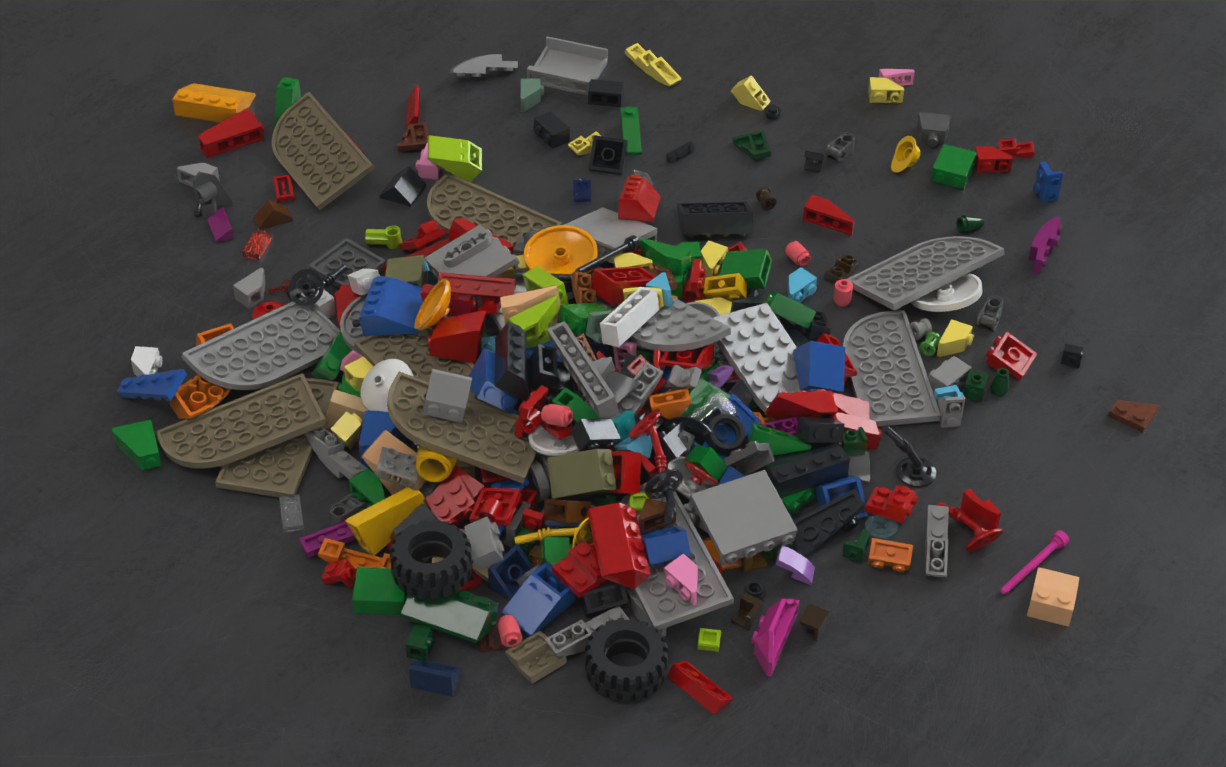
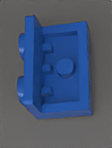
[1033,162,1063,202]

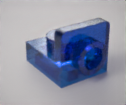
[573,178,591,202]

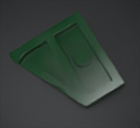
[732,130,771,160]

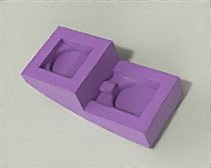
[707,365,733,388]
[775,545,815,585]

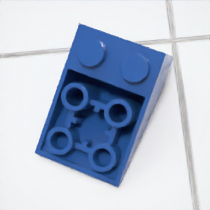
[501,562,576,636]

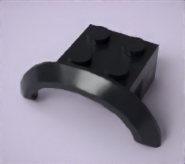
[529,344,584,398]
[648,416,712,470]

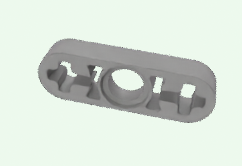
[442,231,492,267]

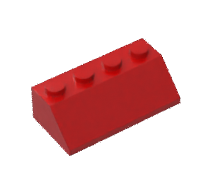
[618,175,661,222]
[588,503,650,589]

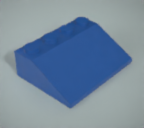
[359,276,423,336]

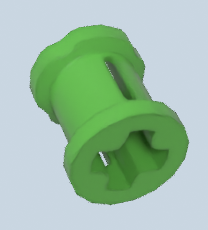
[919,332,941,356]

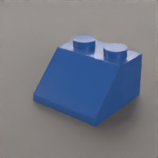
[815,476,869,519]
[641,526,691,567]

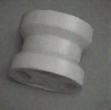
[910,318,932,340]

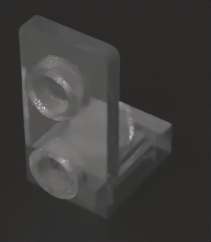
[691,391,738,421]

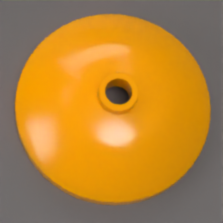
[414,279,451,331]

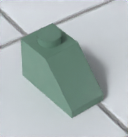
[521,78,544,112]

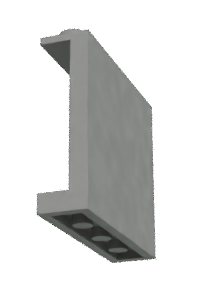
[527,36,608,95]
[564,207,658,264]
[425,225,520,279]
[689,470,797,565]

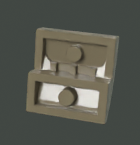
[505,631,567,684]

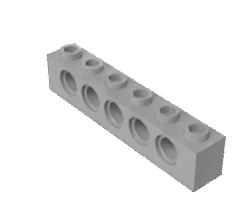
[547,321,619,419]

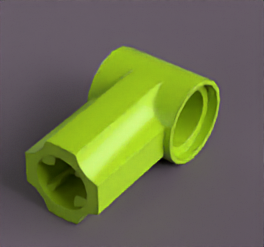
[365,226,402,250]

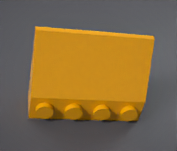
[172,83,256,123]

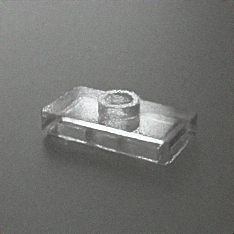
[279,495,304,532]

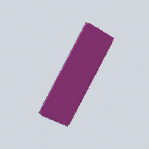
[207,208,234,243]

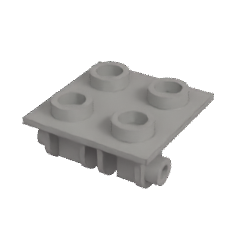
[374,447,418,487]

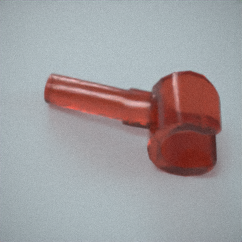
[268,279,290,293]

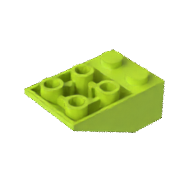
[428,135,482,182]

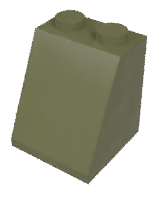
[385,255,428,288]
[547,449,616,500]

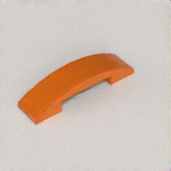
[318,538,391,571]

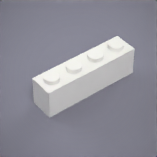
[600,287,659,347]

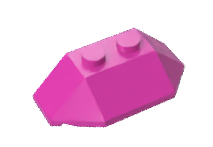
[751,599,800,677]

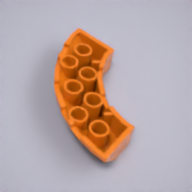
[170,323,234,419]

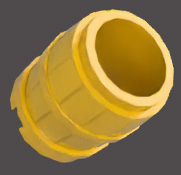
[415,445,457,482]

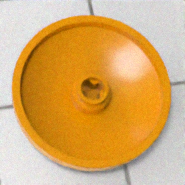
[524,225,598,283]

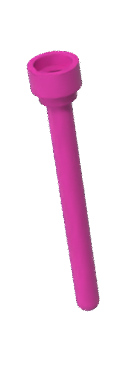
[1000,530,1069,595]

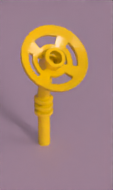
[514,517,595,548]

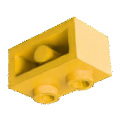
[704,273,747,302]

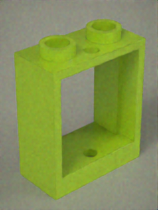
[523,266,569,305]

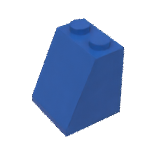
[793,341,845,393]
[468,348,519,413]
[359,410,407,473]

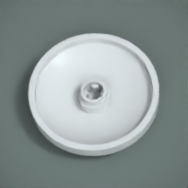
[910,273,983,312]

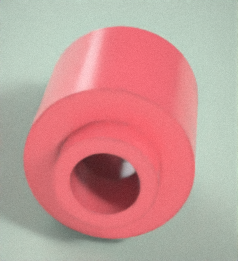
[785,241,811,267]
[833,279,853,307]
[541,404,573,427]
[497,615,522,647]

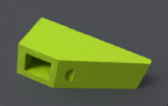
[508,295,559,342]

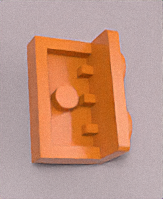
[868,538,913,572]

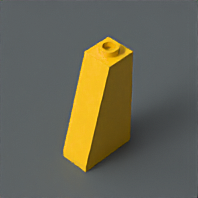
[345,487,428,556]

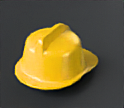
[891,136,920,173]

